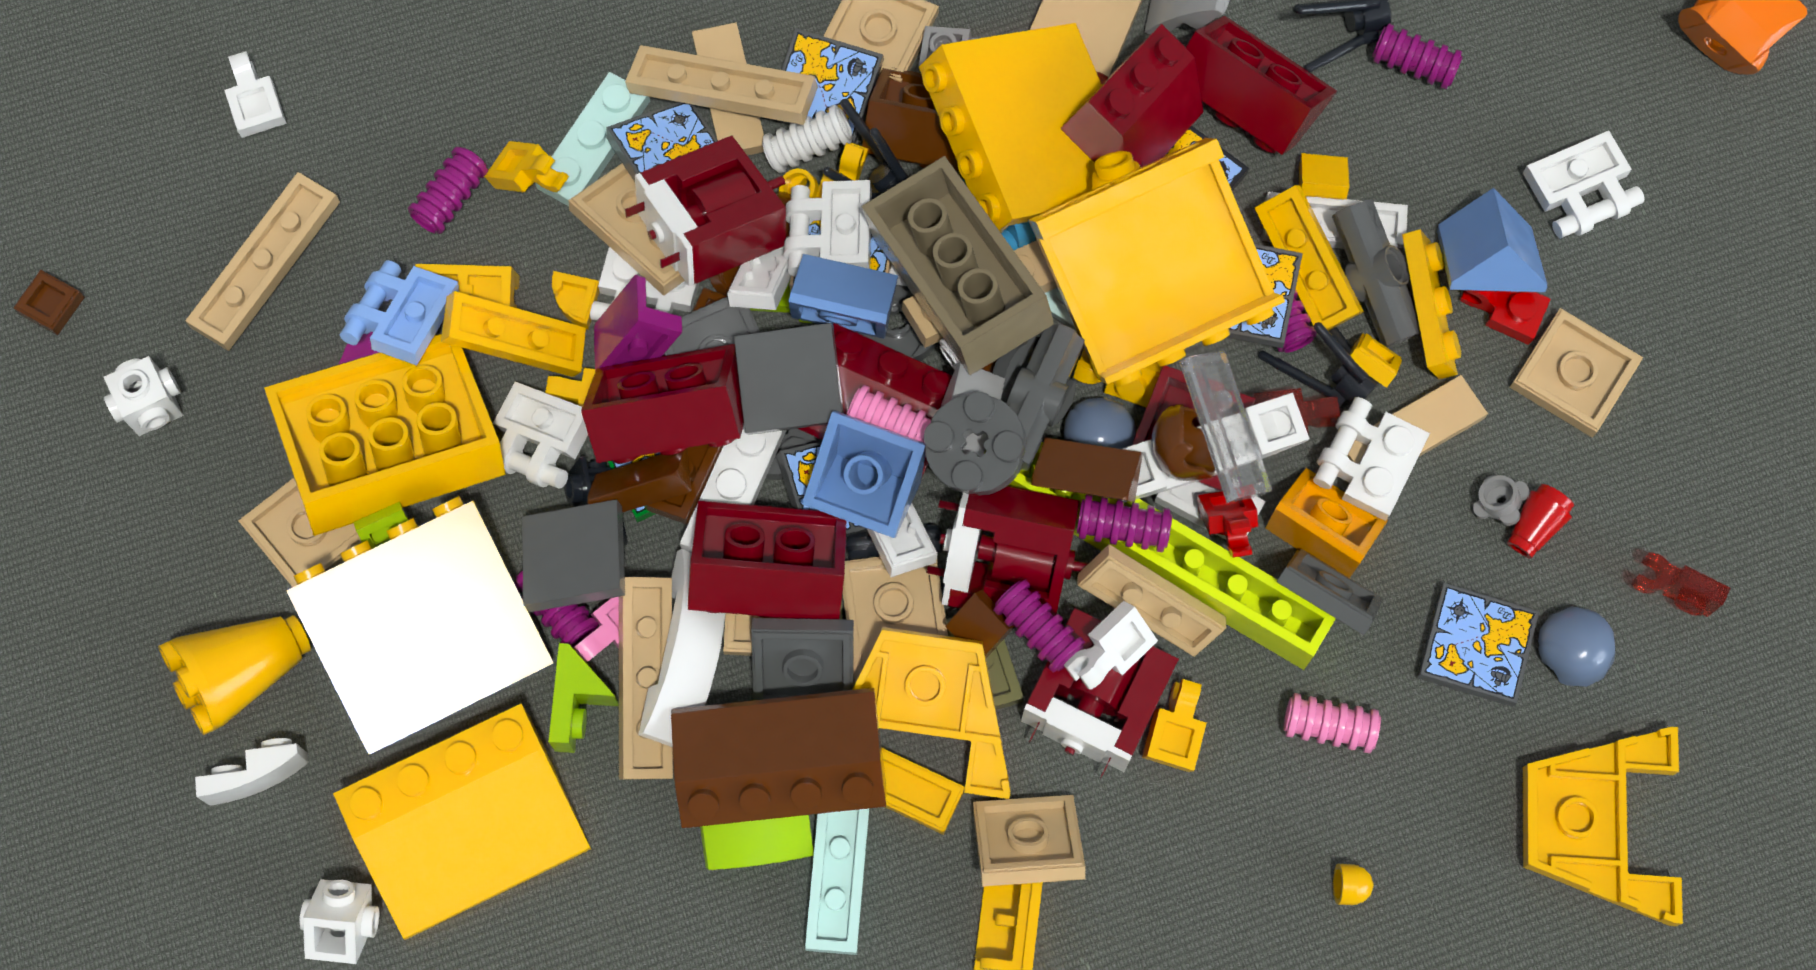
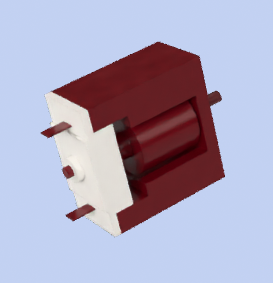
[625,135,786,287]
[926,486,1088,616]
[1021,608,1179,779]

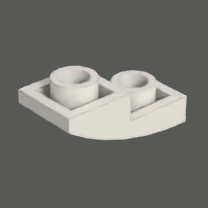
[195,738,309,806]

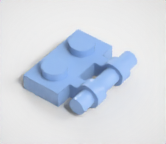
[340,260,459,366]

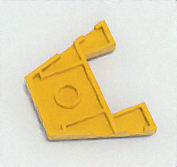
[852,627,1010,799]
[1523,727,1683,926]

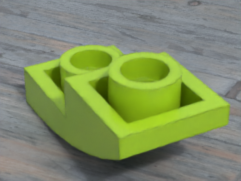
[700,815,814,870]

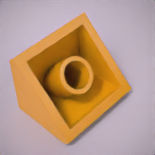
[1265,468,1388,578]

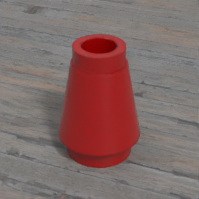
[1507,484,1574,559]

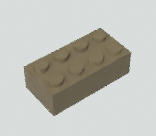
[861,156,1054,375]

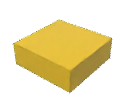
[1299,153,1350,200]
[1349,333,1402,388]

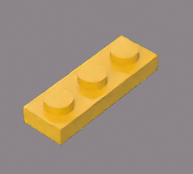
[1255,185,1364,334]
[1402,229,1461,380]
[441,291,586,377]

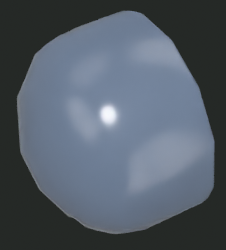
[1063,397,1136,449]
[1538,606,1615,687]

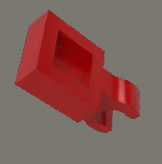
[1460,290,1551,345]
[1197,488,1258,558]

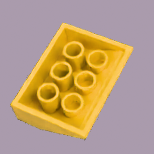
[264,334,505,536]
[333,704,591,940]

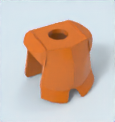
[1678,0,1807,75]

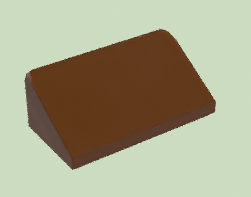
[1031,438,1143,502]
[587,449,691,513]

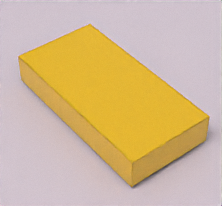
[882,748,965,835]

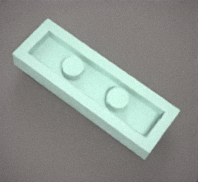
[535,72,650,206]
[805,808,870,955]

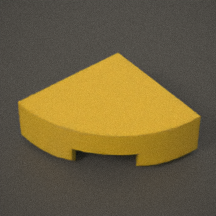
[552,271,600,330]

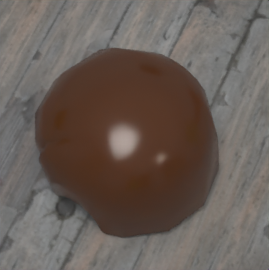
[1151,404,1216,481]

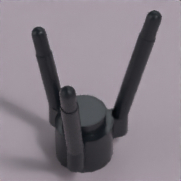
[1294,0,1391,73]
[823,98,909,199]
[1258,322,1379,408]

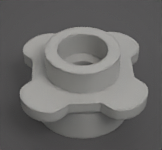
[1473,475,1530,526]

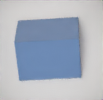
[1437,188,1547,292]
[789,254,898,339]
[802,410,926,538]

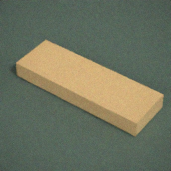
[692,22,764,156]
[1347,375,1488,464]
[1077,544,1226,657]

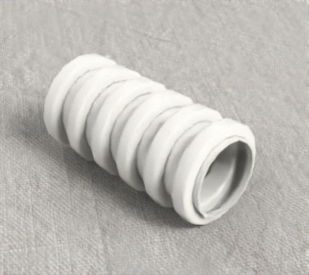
[762,105,853,174]

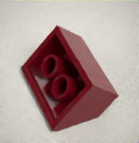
[1186,16,1337,155]
[1060,24,1204,167]
[798,323,952,480]
[581,344,744,464]
[688,501,846,620]

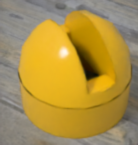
[779,168,819,198]
[1333,863,1374,905]

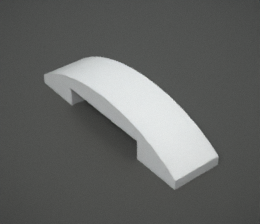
[1122,393,1309,502]
[638,549,726,747]

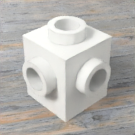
[104,356,184,436]
[300,879,379,964]

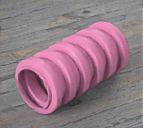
[846,385,931,443]
[1284,693,1381,753]

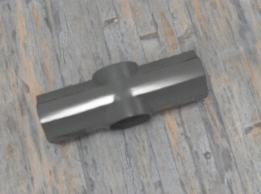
[1332,199,1421,347]
[1007,323,1085,471]

